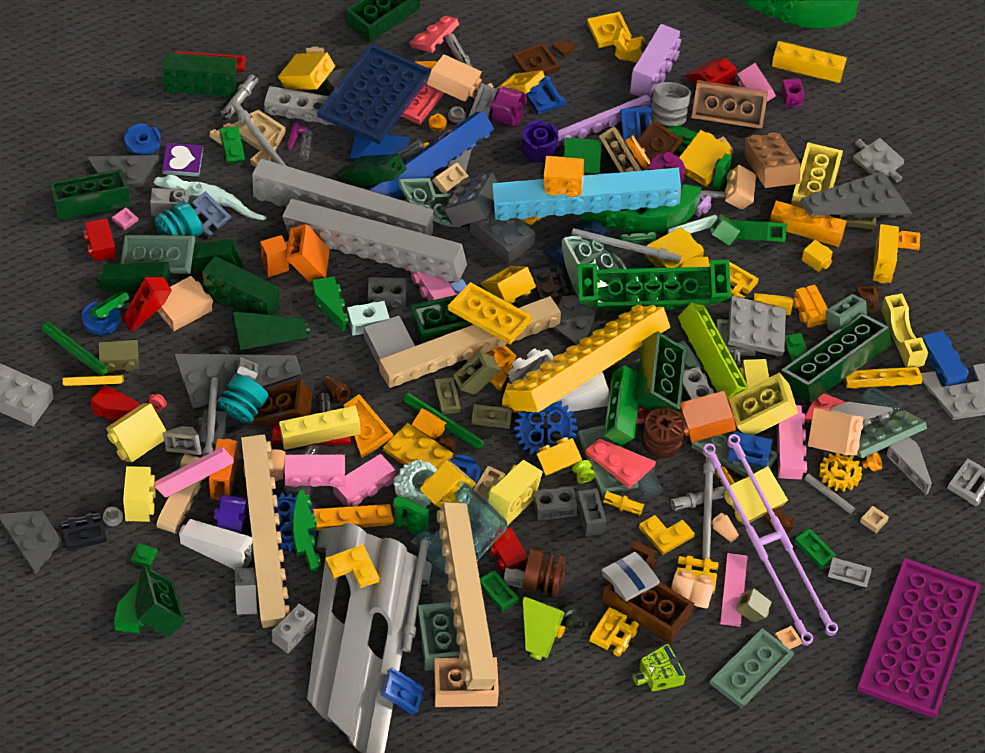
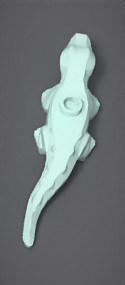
[154,175,267,220]

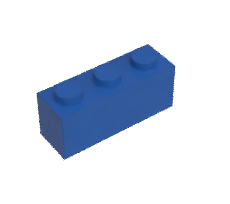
[922,330,968,387]

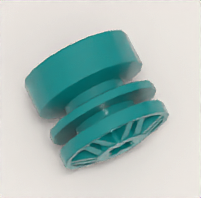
[154,201,202,238]
[217,374,269,424]

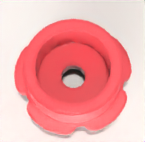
[148,394,167,412]

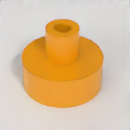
[429,114,447,132]
[862,452,882,471]

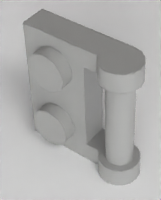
[947,459,985,506]

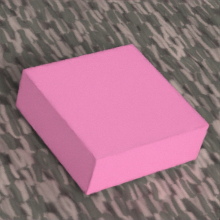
[112,208,138,231]

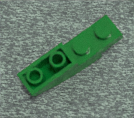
[292,489,321,574]

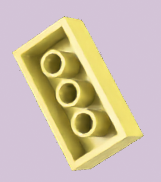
[791,143,843,209]

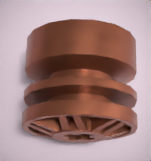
[642,407,685,458]
[523,549,566,597]

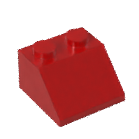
[686,58,737,86]

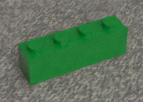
[604,365,639,446]

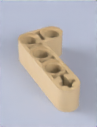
[157,453,205,534]

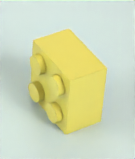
[123,467,156,522]

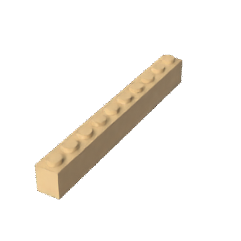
[379,296,561,388]
[241,434,290,628]
[437,502,497,690]

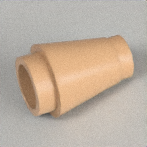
[711,513,739,543]

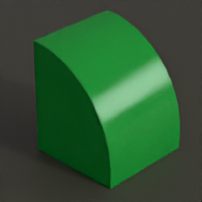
[710,214,740,246]

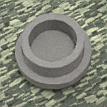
[448,107,466,123]
[103,507,123,526]

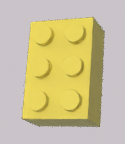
[729,373,798,436]
[483,460,543,530]

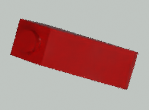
[122,277,172,332]
[91,384,141,420]

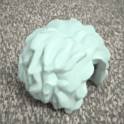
[393,460,437,508]

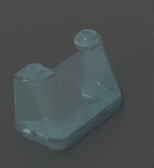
[411,483,507,576]

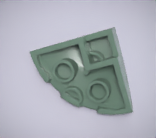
[398,178,461,227]
[561,236,627,295]

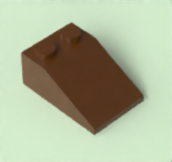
[247,380,312,426]

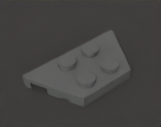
[88,155,159,187]
[552,295,598,345]
[0,511,62,574]

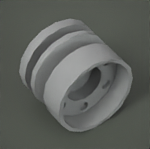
[651,82,691,126]

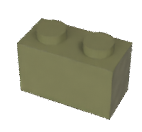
[99,340,139,373]
[453,351,501,395]

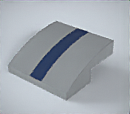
[602,552,660,601]

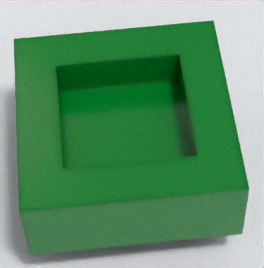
[131,543,158,568]

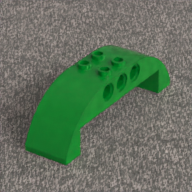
[742,0,859,29]
[573,184,701,234]
[578,260,731,311]

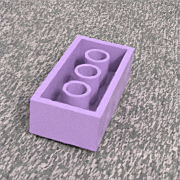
[630,24,681,98]

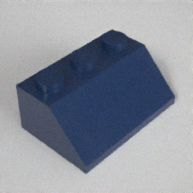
[543,220,609,271]

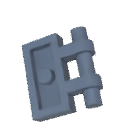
[192,191,231,238]

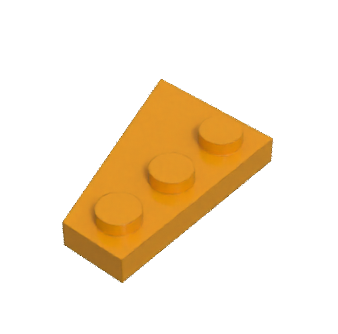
[344,394,393,458]

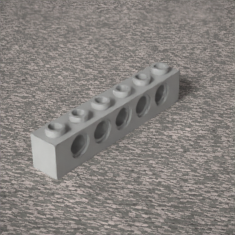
[264,86,334,125]

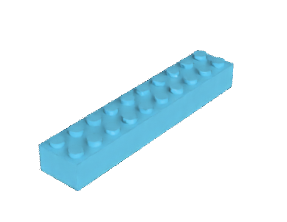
[492,168,681,221]

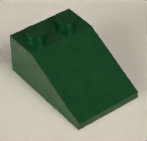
[135,565,185,637]

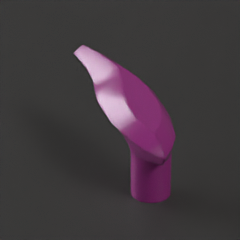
[288,122,308,151]

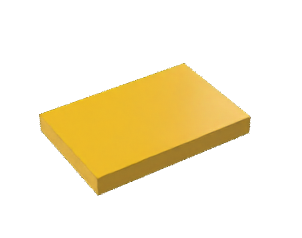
[63,375,124,386]

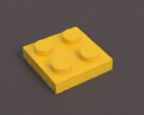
[587,12,632,48]
[496,70,545,94]

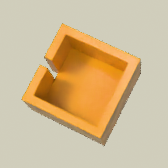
[544,156,584,197]

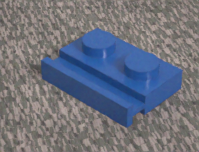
[380,667,424,715]

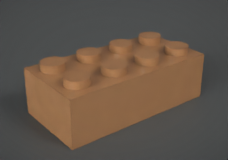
[691,80,768,129]
[745,133,800,188]

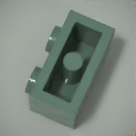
[826,294,867,332]

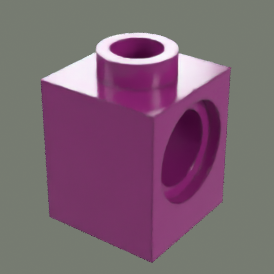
[781,79,805,107]

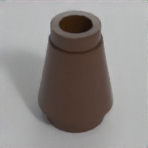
[323,376,350,402]

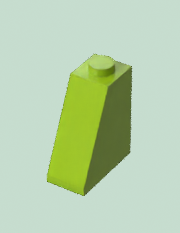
[523,597,565,660]

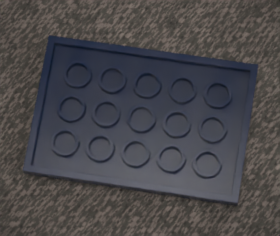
[317,43,432,144]

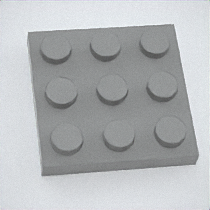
[727,296,786,357]

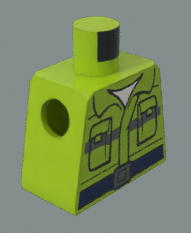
[633,644,686,691]

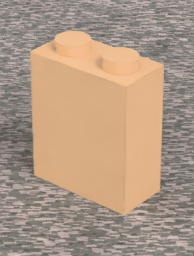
[427,54,482,102]
[157,276,213,331]
[808,408,863,455]

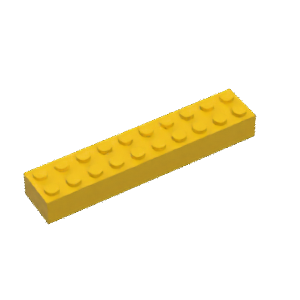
[506,305,670,412]

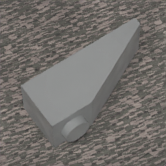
[162,426,202,455]
[886,437,932,495]

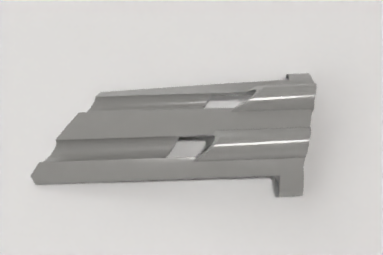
[307,523,432,753]

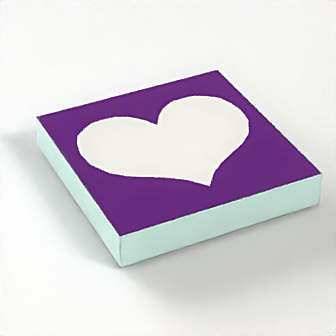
[162,143,203,177]

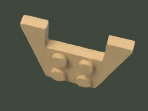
[210,110,286,167]

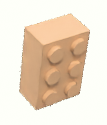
[434,657,499,707]

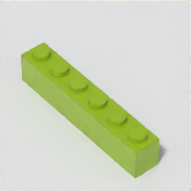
[678,302,749,404]

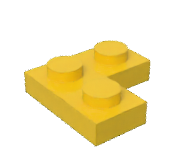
[639,515,695,555]
[325,544,379,589]

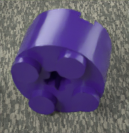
[521,120,559,162]
[214,494,249,535]

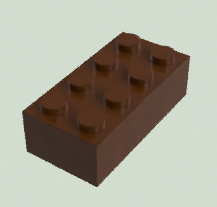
[602,583,694,644]

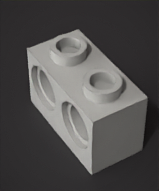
[682,367,714,401]
[272,604,315,653]

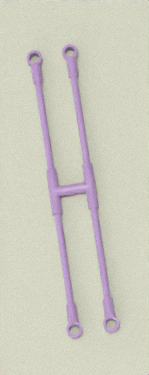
[703,434,838,646]

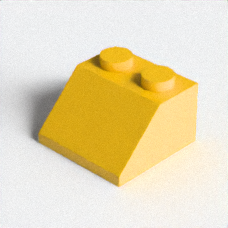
[481,266,536,304]
[420,460,476,508]

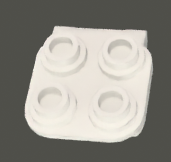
[508,348,553,383]

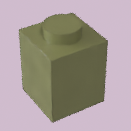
[735,588,771,622]

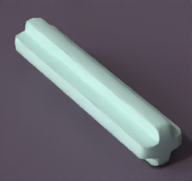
[668,215,718,234]

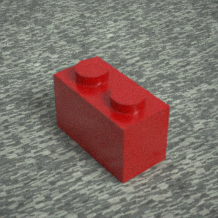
[83,218,116,262]
[487,527,528,573]

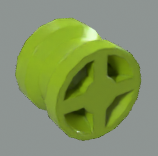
[572,460,596,484]

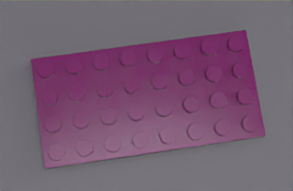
[857,558,981,719]

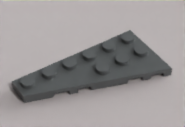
[800,171,912,217]
[174,354,302,409]

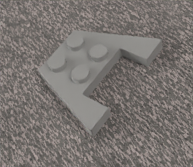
[921,363,985,420]

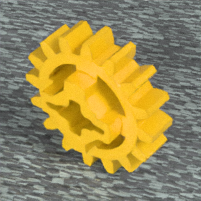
[819,453,862,492]

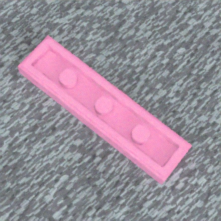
[154,447,234,498]
[720,553,747,627]

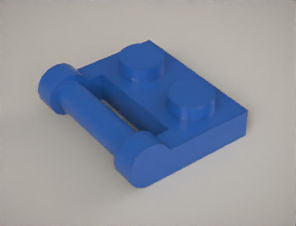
[526,76,566,115]
[620,107,653,141]
[728,431,772,469]

